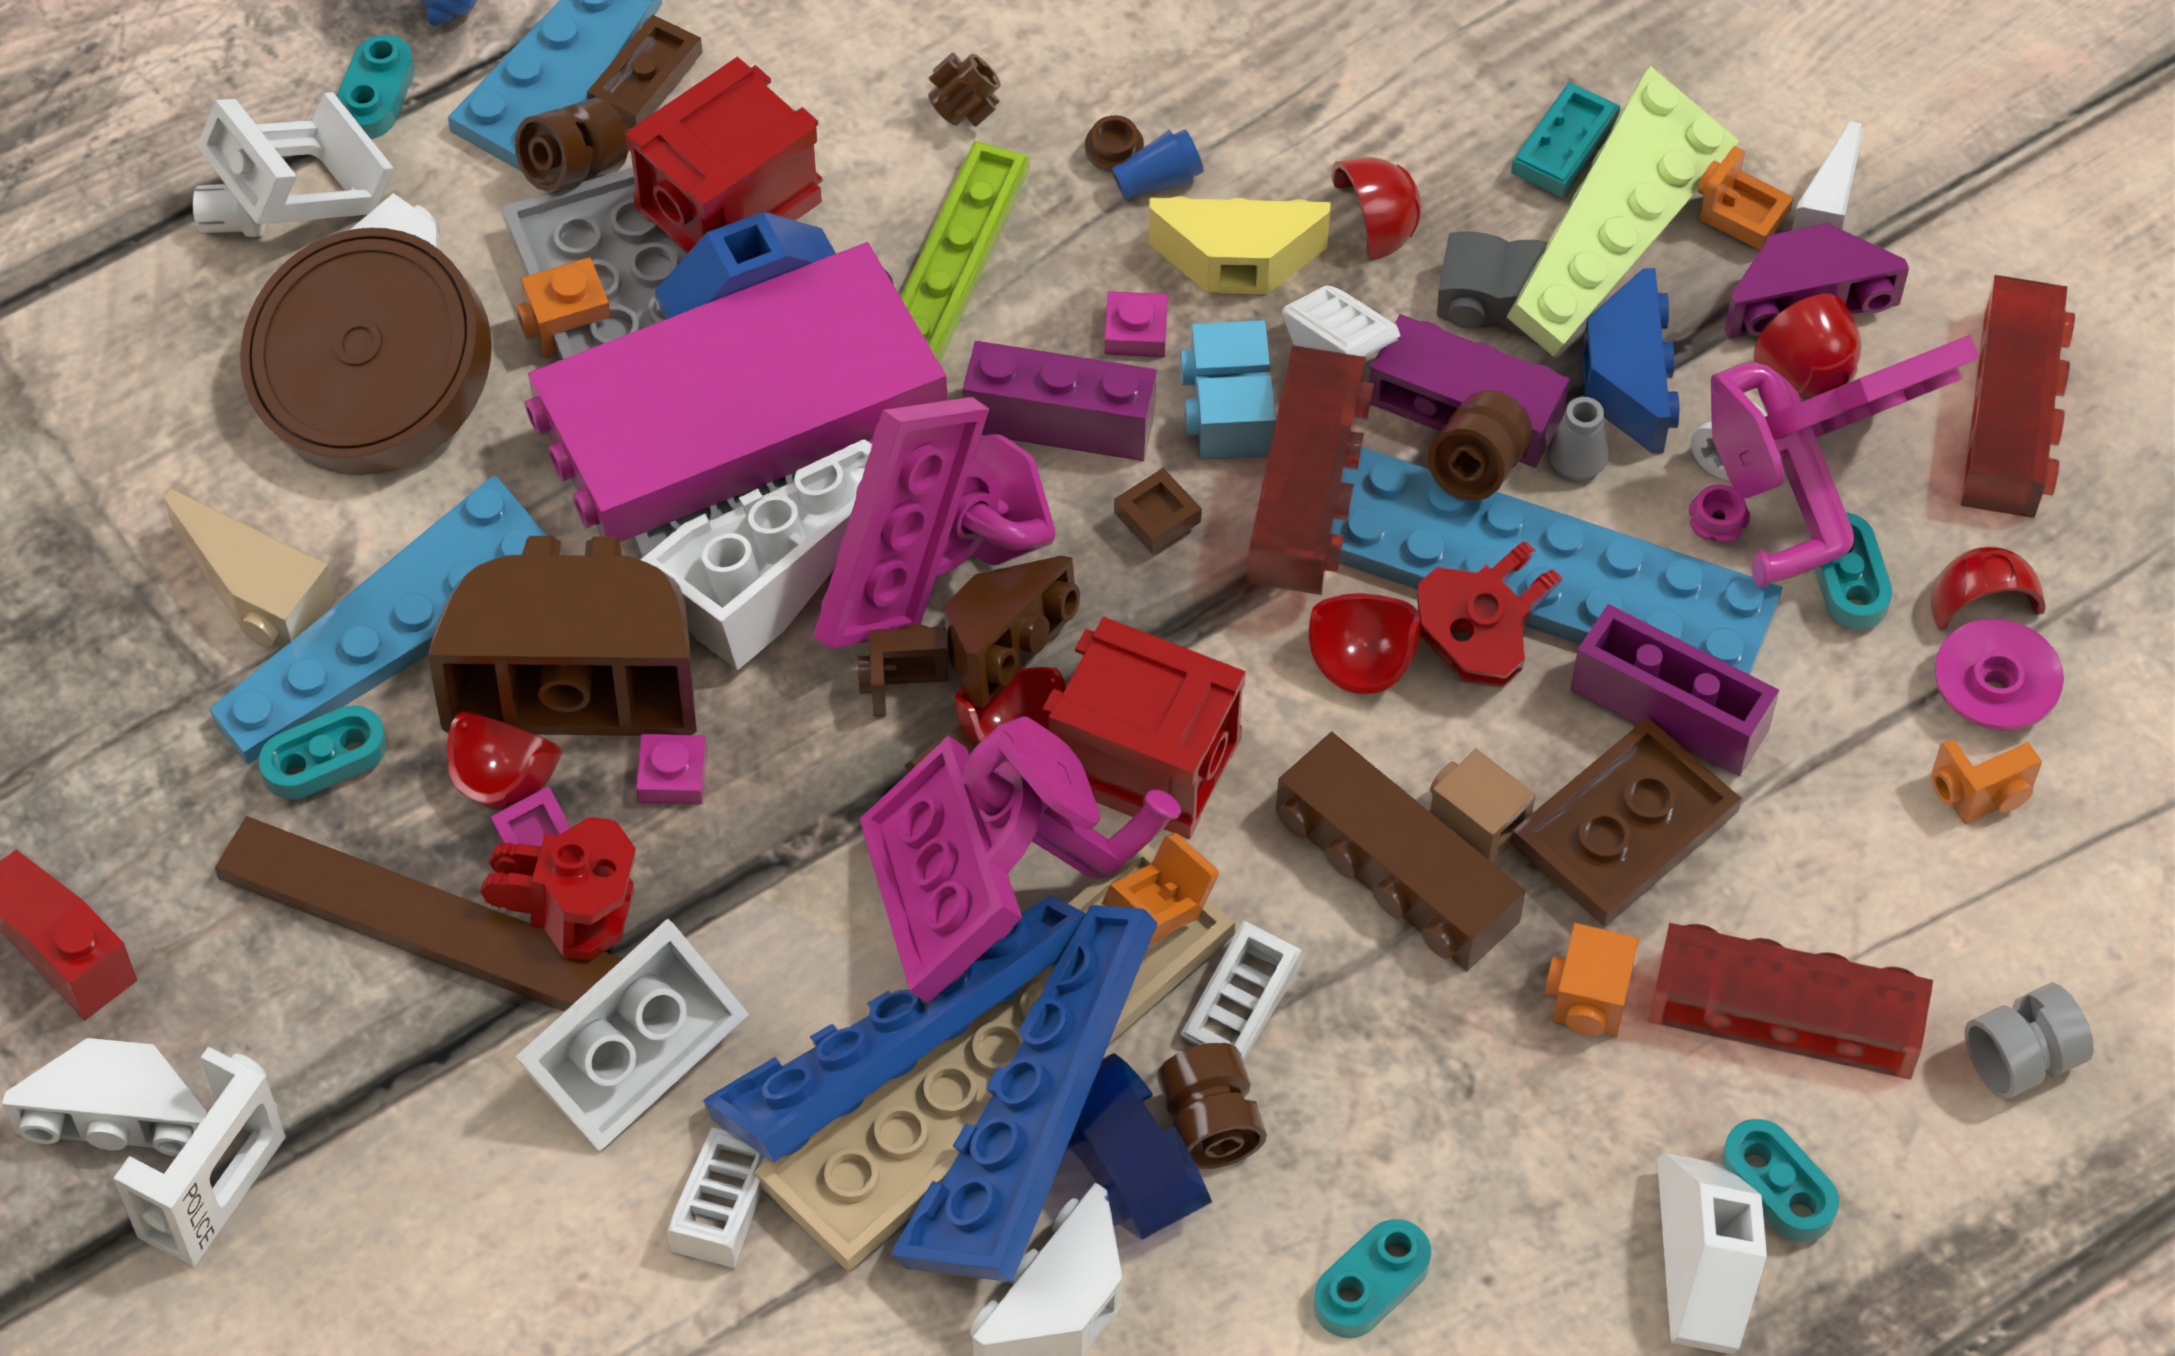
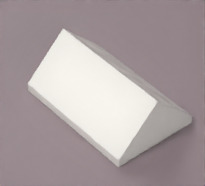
[516,919,750,1152]

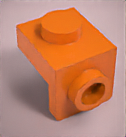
[1698,146,1794,250]
[515,257,611,357]
[1931,739,2042,824]
[1102,833,1219,945]

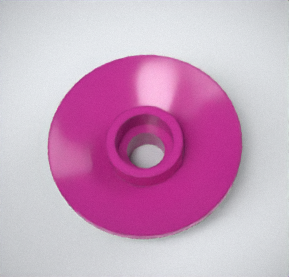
[1934,619,2064,731]

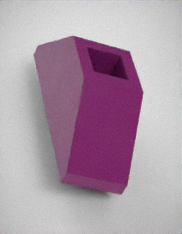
[1724,224,1909,339]

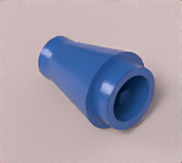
[1111,129,1204,201]

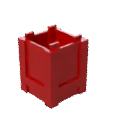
[625,56,823,254]
[1042,616,1246,839]

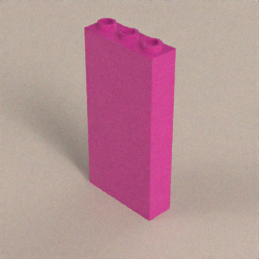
[524,242,947,542]

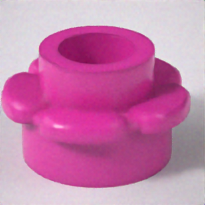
[1688,484,1750,543]

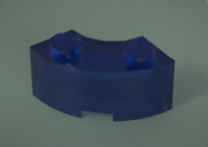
[1066,1053,1212,1240]

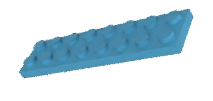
[1267,430,1783,675]

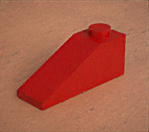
[0,849,138,1021]

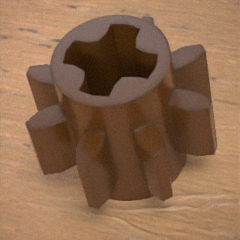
[928,52,1001,127]

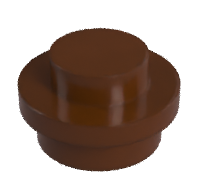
[1085,115,1144,172]

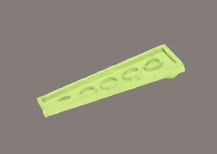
[1507,66,1739,356]

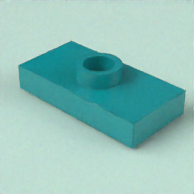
[1511,82,1620,198]

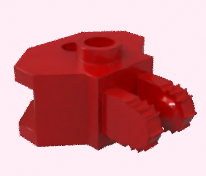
[1417,541,1563,688]
[479,817,636,961]

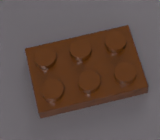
[1510,717,1742,927]

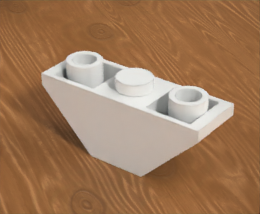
[2,1038,207,1157]
[1657,1153,1767,1355]
[970,1183,1123,1356]

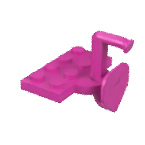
[1710,334,1980,588]
[814,397,1056,649]
[859,716,1181,1003]

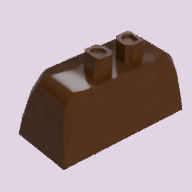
[428,536,697,736]

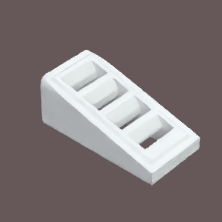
[1792,121,1864,230]
[1282,286,1400,364]
[1180,920,1303,1061]
[666,1127,768,1269]

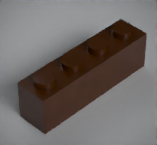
[1276,731,1526,972]

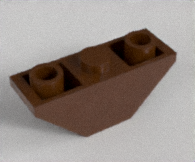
[943,555,1080,708]

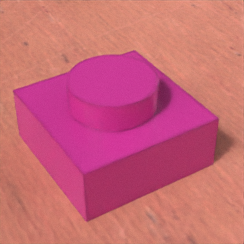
[1104,291,1168,357]
[636,734,707,804]
[491,786,571,846]

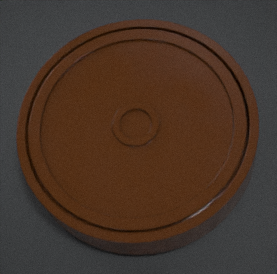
[240,227,492,475]

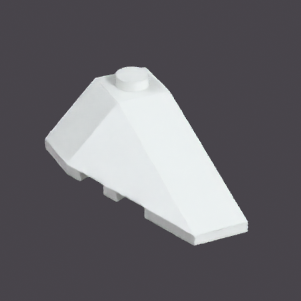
[640,439,872,670]

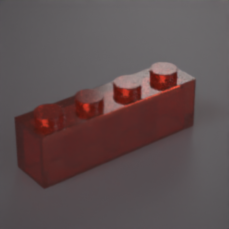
[1961,275,2075,518]
[1247,345,1374,595]
[1648,922,1933,1080]

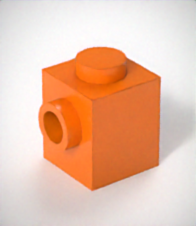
[1544,923,1639,1037]

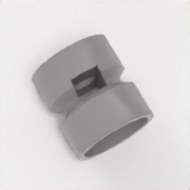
[1965,982,2094,1100]

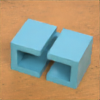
[1180,320,1276,459]

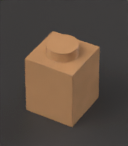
[1430,748,1535,863]

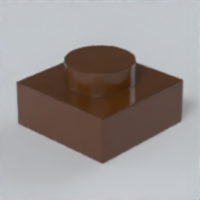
[1114,468,1202,554]

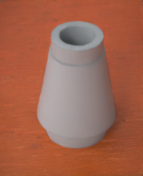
[1547,397,1609,482]

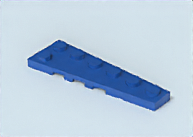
[702,895,1085,1163]
[891,905,1157,1283]

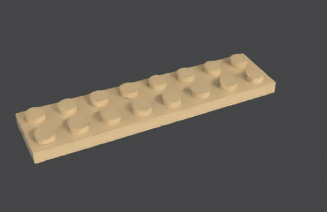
[755,845,1235,1272]

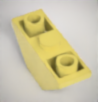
[1149,196,1330,295]

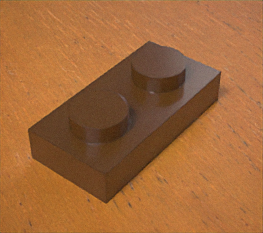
[587,15,703,128]

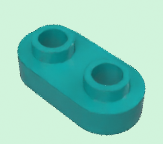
[336,35,415,139]
[1811,512,1892,629]
[259,705,387,799]
[1722,1119,1839,1242]
[1314,1219,1431,1338]

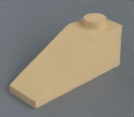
[163,488,337,648]

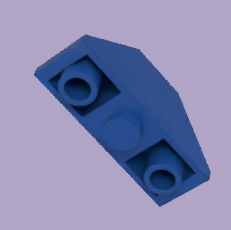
[655,212,836,319]
[1581,268,1680,453]

